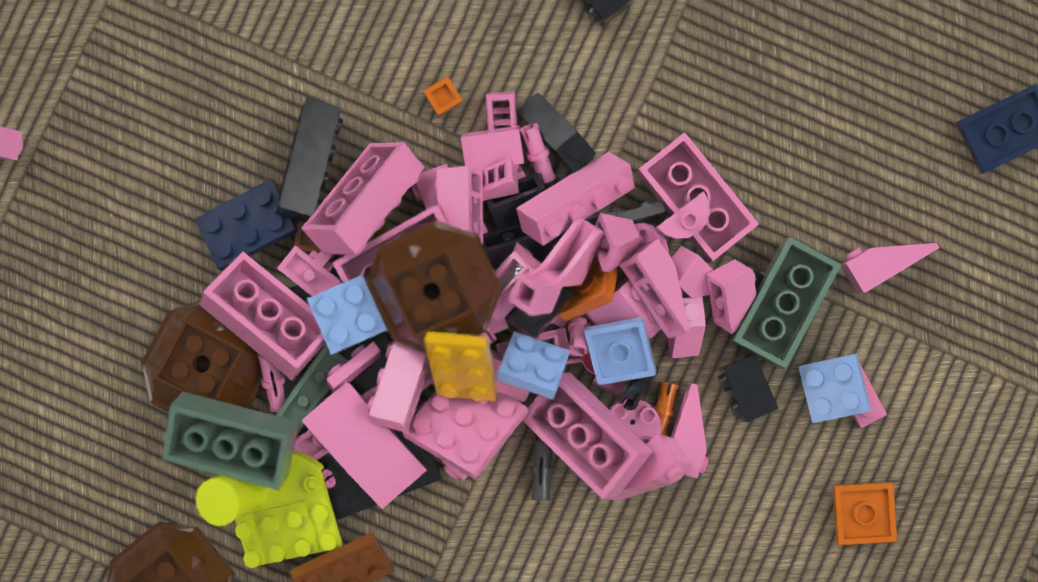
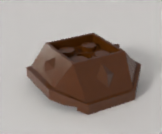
[366,220,503,355]
[141,300,263,412]
[107,522,235,582]

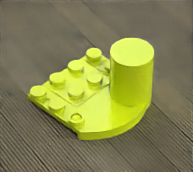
[196,450,343,568]

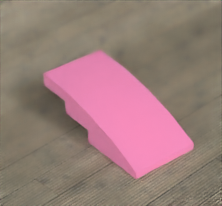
[301,381,427,509]

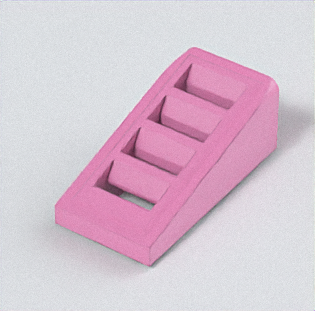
[486,91,517,130]
[481,158,519,201]

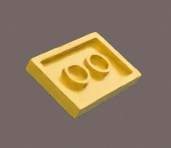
[424,332,497,401]

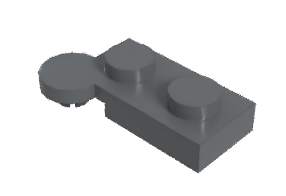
[596,201,666,225]

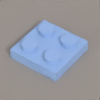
[307,274,387,354]
[584,316,657,385]
[496,331,570,399]
[798,353,872,423]

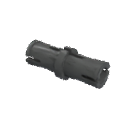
[531,440,554,501]

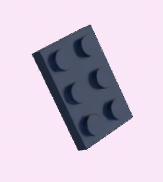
[956,84,1038,174]
[195,179,298,271]

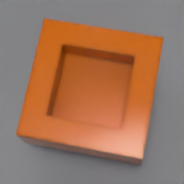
[423,76,463,117]

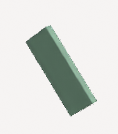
[275,344,349,434]

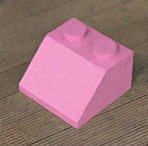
[585,274,662,339]

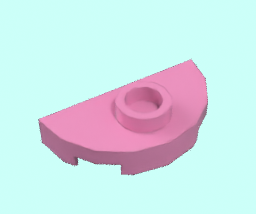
[656,191,710,239]

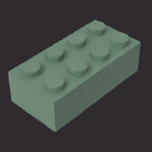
[729,236,842,369]
[162,392,298,490]

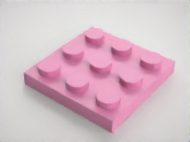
[403,391,528,480]

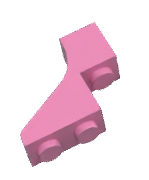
[508,218,605,316]

